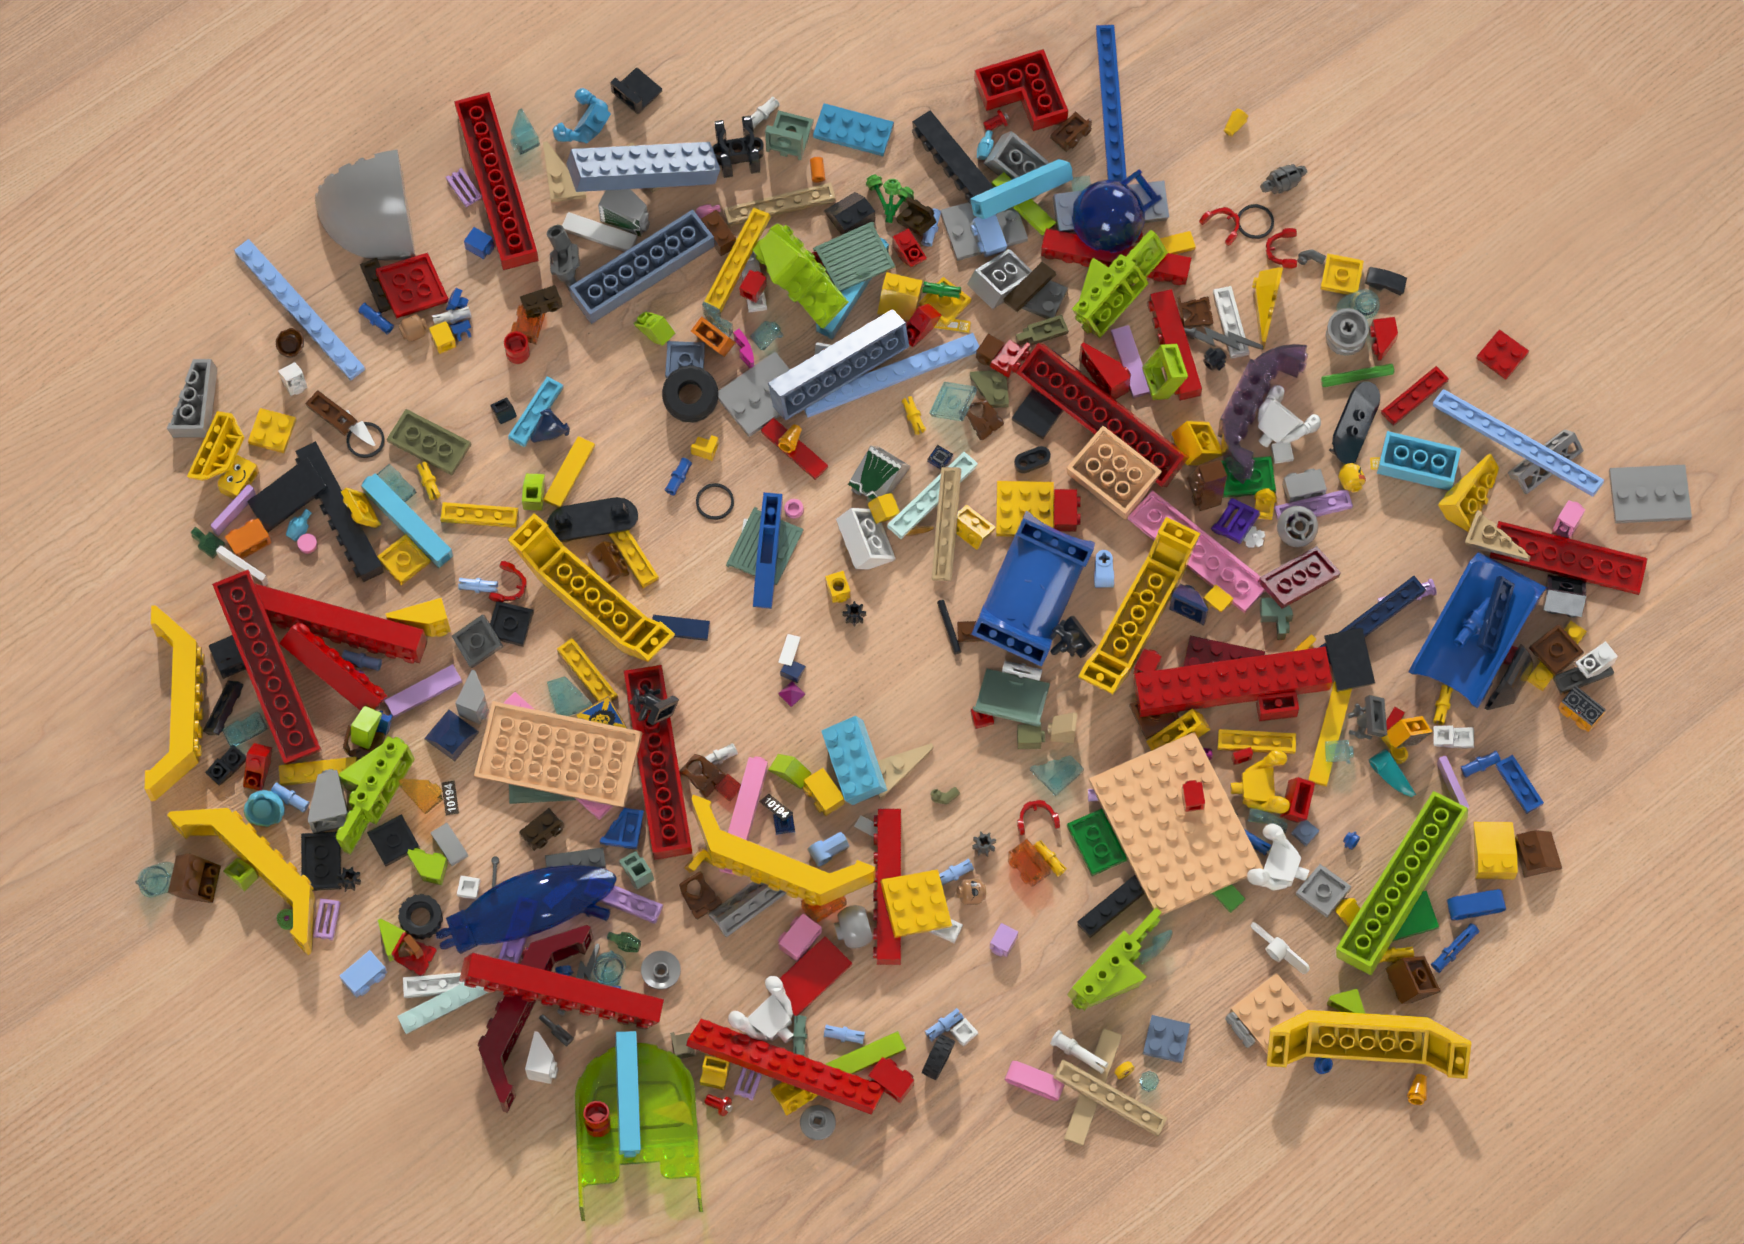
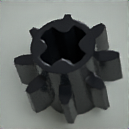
[1203,347,1227,371]
[843,601,866,627]
[337,867,361,892]

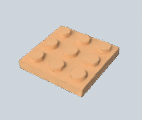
[1230,973,1308,1053]

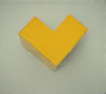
[700,1055,730,1090]

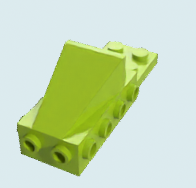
[752,223,849,329]
[1072,230,1168,338]
[336,736,415,855]
[1067,908,1162,1011]

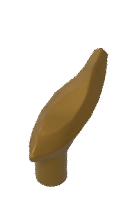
[905,526,934,536]

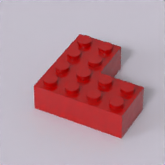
[974,49,1068,131]

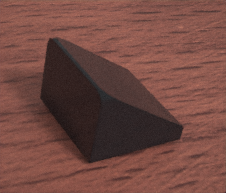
[490,397,517,424]

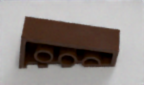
[1187,459,1227,511]

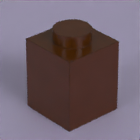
[976,333,1004,366]

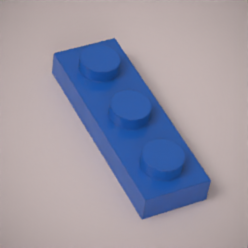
[1495,755,1544,814]

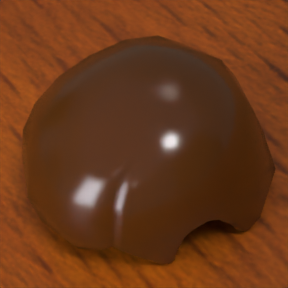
[275,328,304,357]

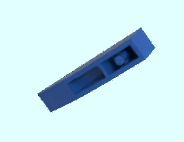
[753,492,783,609]

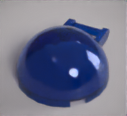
[1072,169,1162,253]

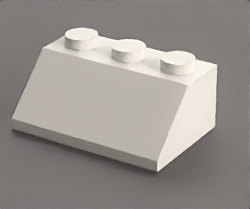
[836,508,896,570]

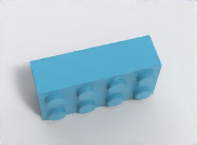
[1377,431,1461,491]
[821,716,887,805]

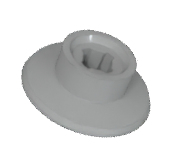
[800,1105,836,1140]

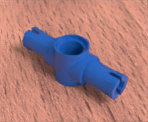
[1454,597,1490,647]

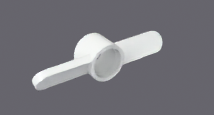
[1251,922,1310,974]

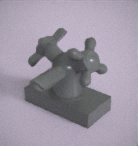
[1347,695,1387,740]

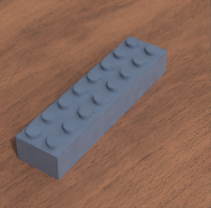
[566,142,720,192]
[569,210,715,324]
[768,309,909,421]

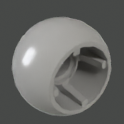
[1277,506,1318,547]
[834,905,873,948]

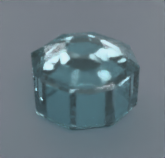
[1139,1071,1159,1092]

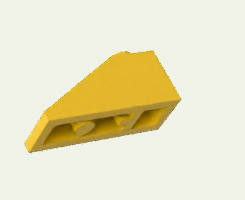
[1146,709,1211,751]

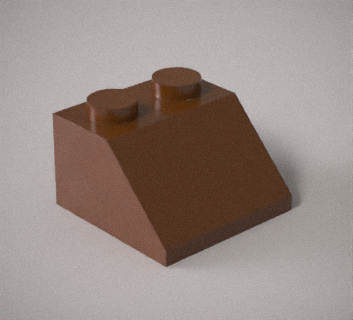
[1515,830,1562,878]
[1385,956,1441,1004]

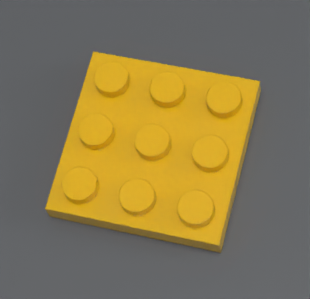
[996,481,1054,537]
[881,869,952,938]

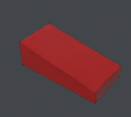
[1386,707,1405,731]

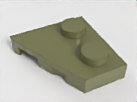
[970,370,1009,408]

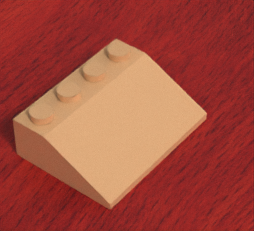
[1067,426,1162,520]

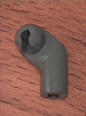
[1297,249,1326,265]

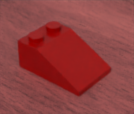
[1079,342,1131,400]

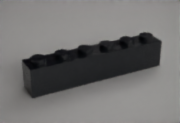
[912,110,994,204]

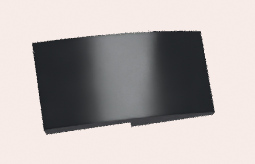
[1365,267,1407,296]
[205,745,246,786]

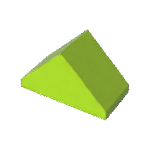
[351,706,383,749]
[768,754,812,790]
[223,858,258,892]
[378,919,406,961]
[1327,989,1365,1014]

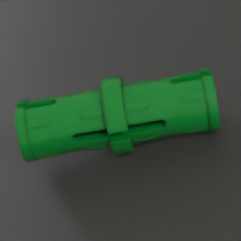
[922,281,961,299]

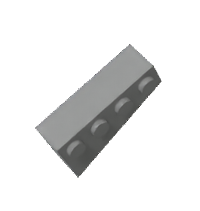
[167,359,217,438]

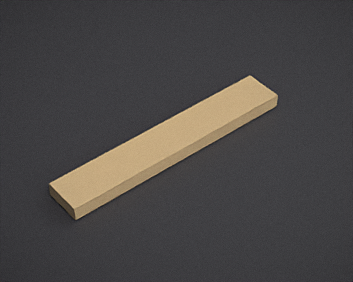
[724,183,836,227]
[932,467,961,581]
[1064,1028,1122,1146]
[1053,1060,1168,1136]

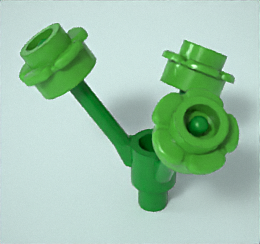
[865,174,914,223]

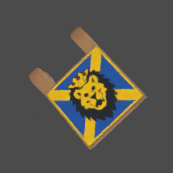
[570,696,628,729]

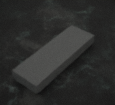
[1553,666,1614,695]

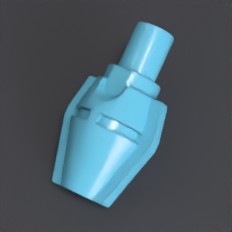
[977,130,994,160]
[286,509,312,542]

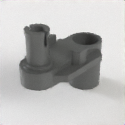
[546,225,580,292]

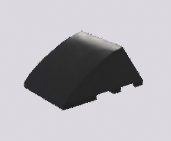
[1484,644,1534,710]

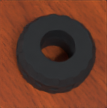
[662,365,719,423]

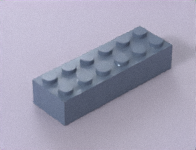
[1052,181,1169,233]

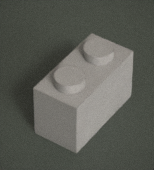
[1282,469,1327,503]

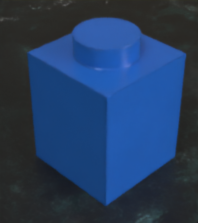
[464,227,494,259]

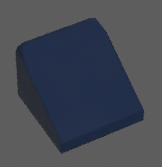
[780,661,806,683]

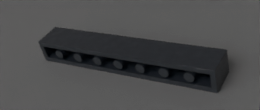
[295,441,384,582]

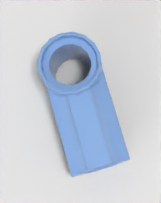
[807,832,849,866]

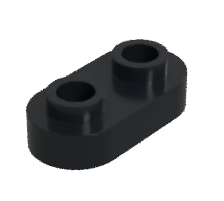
[1014,446,1051,473]

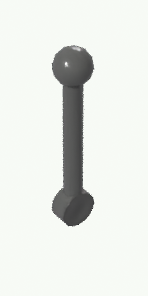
[489,856,499,896]

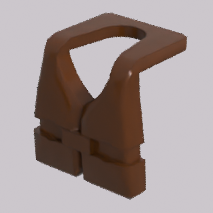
[1177,296,1214,327]
[959,399,1004,440]
[343,725,385,759]
[679,754,726,798]
[679,871,722,920]

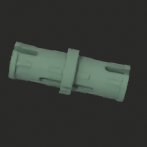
[792,1015,807,1057]

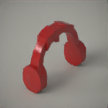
[1199,207,1240,246]
[1266,228,1297,269]
[489,561,527,603]
[1017,800,1060,835]

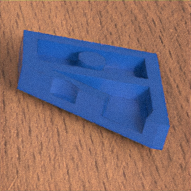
[600,808,644,850]

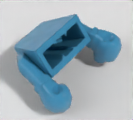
[552,88,611,144]

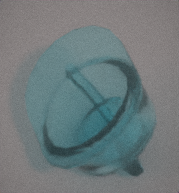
[1336,289,1380,320]
[135,862,174,898]
[588,950,626,986]

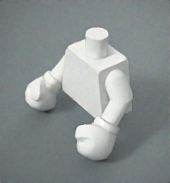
[1258,385,1321,447]
[1247,824,1309,891]
[728,976,794,1043]

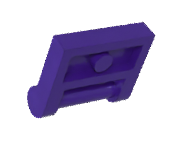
[1211,498,1260,544]

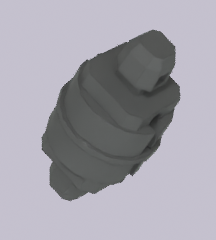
[1260,164,1307,194]

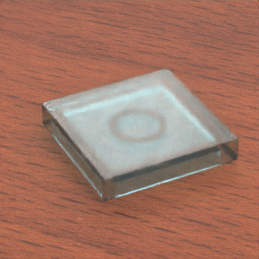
[929,382,977,421]

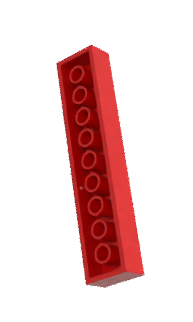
[454,92,539,271]
[1016,343,1189,487]
[212,570,322,765]
[255,584,427,664]
[1133,647,1333,717]
[624,665,693,860]
[459,952,664,1029]

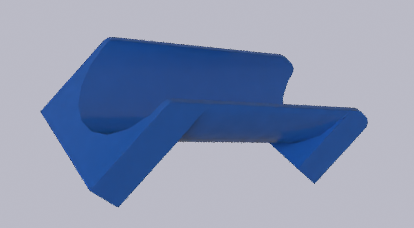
[972,511,1095,667]
[1409,552,1547,709]

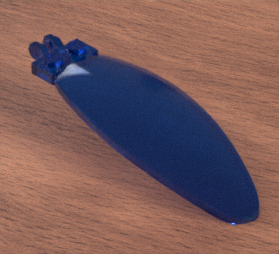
[436,865,616,954]

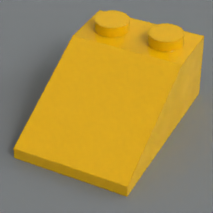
[385,598,451,637]
[1473,822,1518,879]

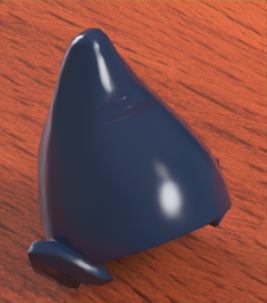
[531,408,570,443]

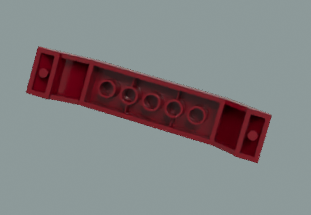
[477,925,593,1113]

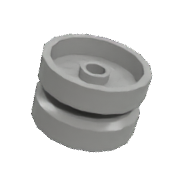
[1325,308,1369,356]

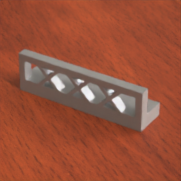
[1508,429,1584,494]
[708,882,787,937]

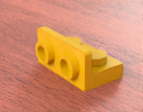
[956,505,996,550]
[770,1082,818,1116]

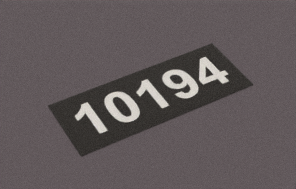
[441,781,459,815]
[759,794,793,821]

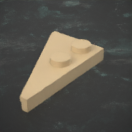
[543,141,586,203]
[1465,510,1530,562]
[878,743,934,800]

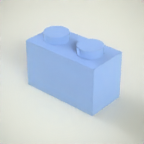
[971,214,1007,257]
[339,950,387,998]

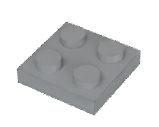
[1296,864,1351,918]

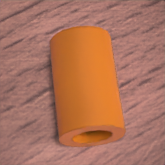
[810,157,825,183]

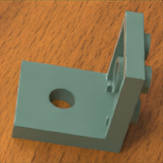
[765,110,814,160]

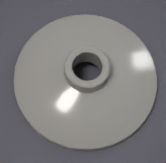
[641,951,681,989]

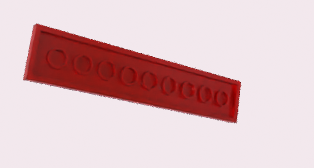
[686,1019,885,1115]

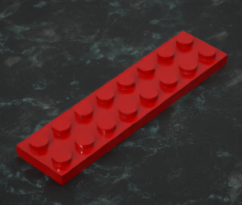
[1490,521,1648,595]

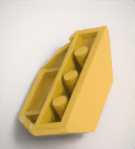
[187,411,245,481]

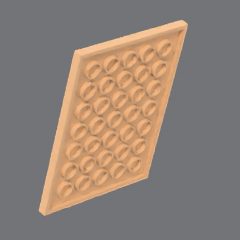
[1089,732,1263,917]

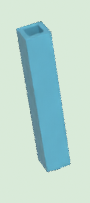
[970,159,1073,219]
[816,238,889,340]
[361,473,453,568]
[615,1031,641,1157]

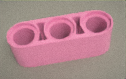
[1004,1061,1065,1101]

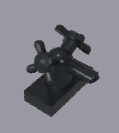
[1050,616,1096,658]
[629,684,679,725]

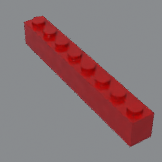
[1041,228,1192,286]
[873,809,901,965]

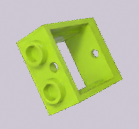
[1142,344,1188,400]

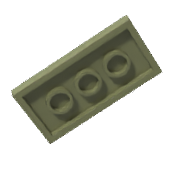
[387,409,471,475]

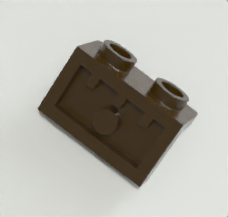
[896,197,936,236]
[520,285,563,319]
[519,808,564,851]

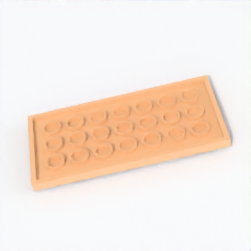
[474,701,642,808]

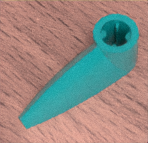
[1369,749,1416,797]

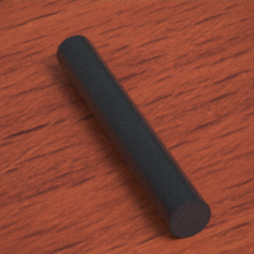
[937,600,961,654]

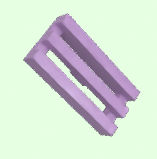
[446,168,481,207]
[313,899,341,941]
[734,1067,762,1101]

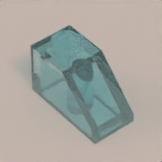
[510,108,540,155]

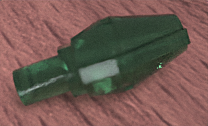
[607,932,641,953]

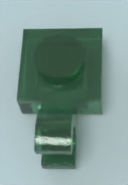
[190,527,225,559]

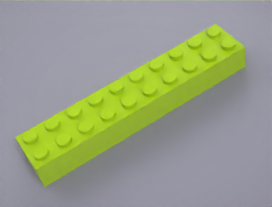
[1336,791,1468,975]

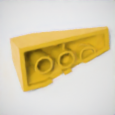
[1252,267,1283,350]
[1438,454,1499,532]

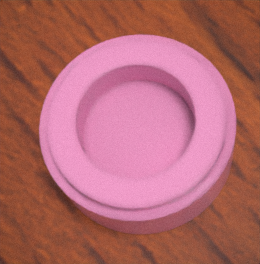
[784,499,804,519]
[297,534,317,554]

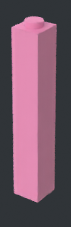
[719,757,768,875]

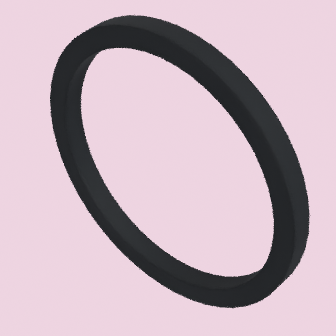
[1238,204,1274,239]
[346,422,385,458]
[696,483,734,520]

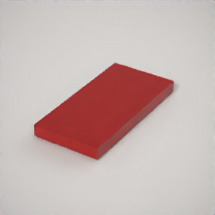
[779,936,853,1016]

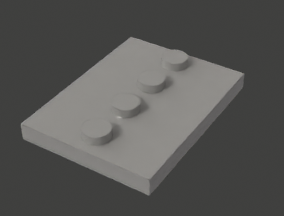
[941,202,1028,261]
[718,352,790,437]
[1609,465,1692,523]

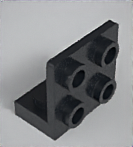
[610,67,662,114]
[209,635,246,679]

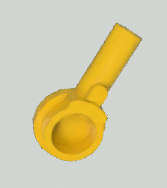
[1380,735,1408,764]

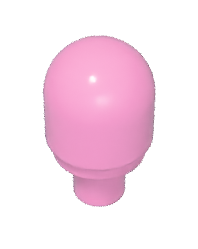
[695,204,721,219]

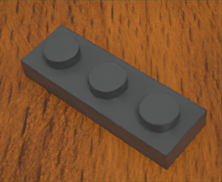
[545,847,606,876]

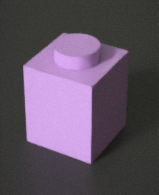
[990,923,1018,957]

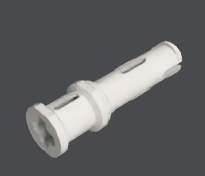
[1050,1030,1108,1074]

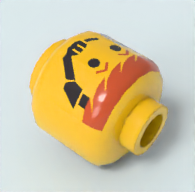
[1338,463,1366,492]

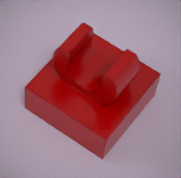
[970,708,994,729]

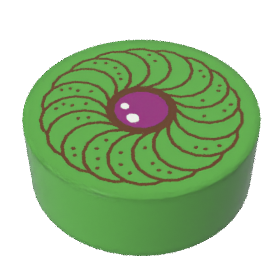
[277,909,293,930]

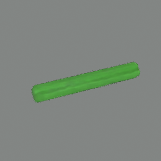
[1321,364,1394,387]

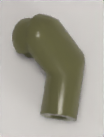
[931,787,960,804]

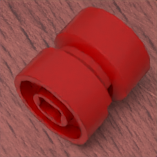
[504,331,530,364]
[583,1101,611,1137]

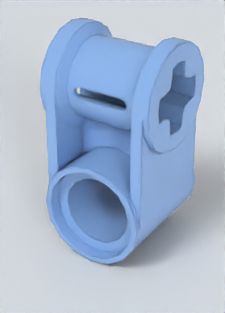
[1094,550,1114,588]

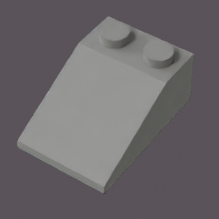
[984,131,1049,180]
[967,249,1032,309]

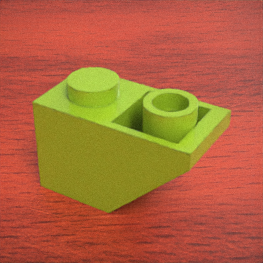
[633,311,676,346]
[522,473,545,511]
[407,848,448,885]

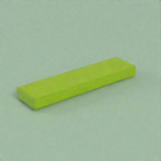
[991,172,1056,236]
[826,1031,906,1075]

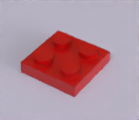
[1476,329,1529,380]

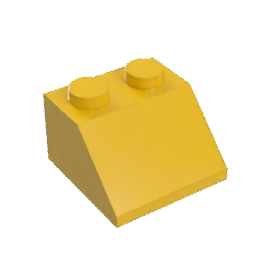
[877,272,923,322]
[1171,421,1225,466]

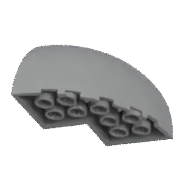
[315,150,415,261]

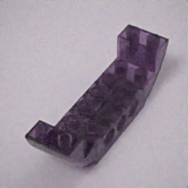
[1218,344,1309,484]

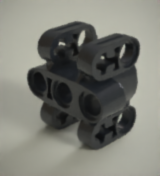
[712,115,764,178]

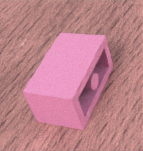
[1552,500,1585,539]
[778,914,822,962]

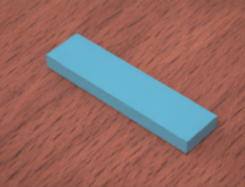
[508,376,564,447]

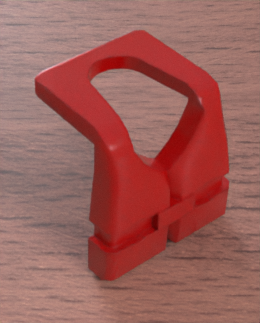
[391,932,437,976]

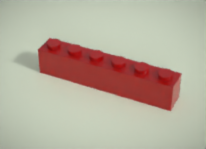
[1147,289,1202,401]
[279,622,387,711]

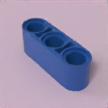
[1446,889,1506,920]

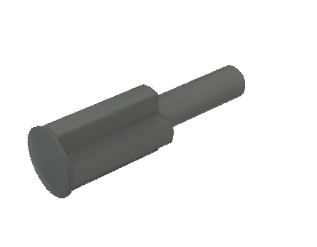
[539,1015,574,1046]

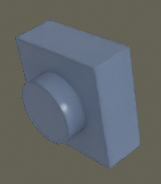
[1291,820,1319,846]

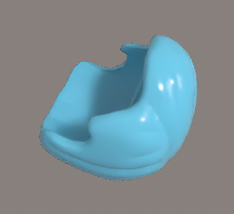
[243,790,285,827]

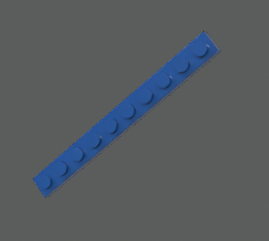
[1096,25,1127,187]

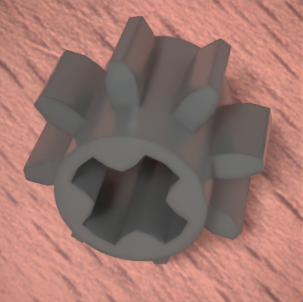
[972,831,996,857]

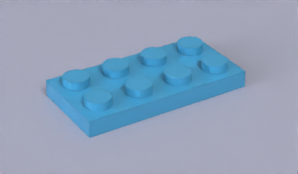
[813,103,894,156]

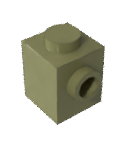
[1017,724,1045,749]

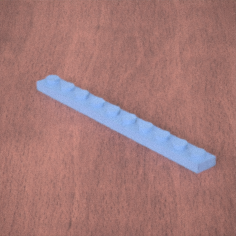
[234,239,365,381]
[804,333,979,418]
[1433,389,1604,497]

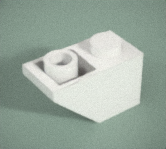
[278,362,307,396]
[1575,641,1618,678]

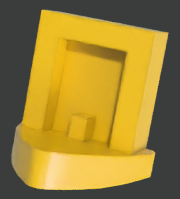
[1254,488,1277,520]
[684,848,715,873]
[1335,898,1361,928]

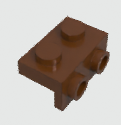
[1050,111,1092,152]
[587,541,629,584]

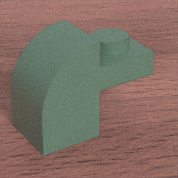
[1260,598,1293,640]
[619,851,654,890]

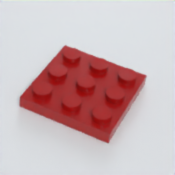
[375,252,449,319]

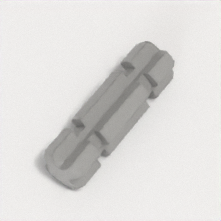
[1225,1012,1255,1048]

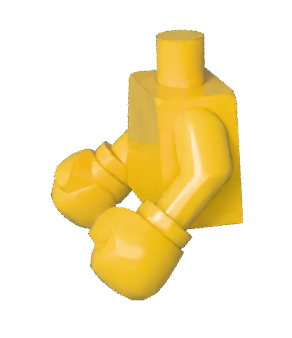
[1230,750,1290,814]

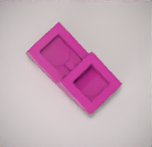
[733,329,755,369]

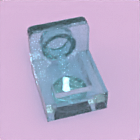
[750,321,784,350]
[1325,740,1354,764]

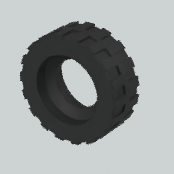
[398,894,443,940]
[921,1034,955,1080]

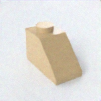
[1047,712,1077,744]

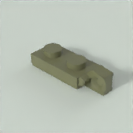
[1016,315,1069,345]

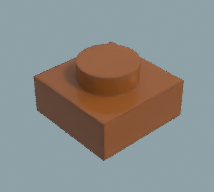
[403,934,424,959]

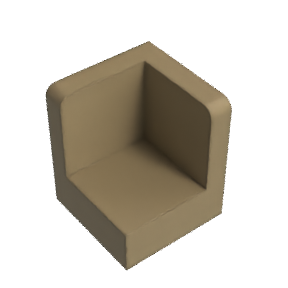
[670,1032,696,1059]

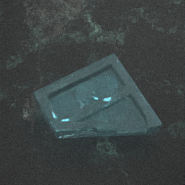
[547,676,593,716]
[1030,755,1084,796]

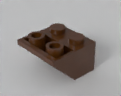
[168,853,221,903]

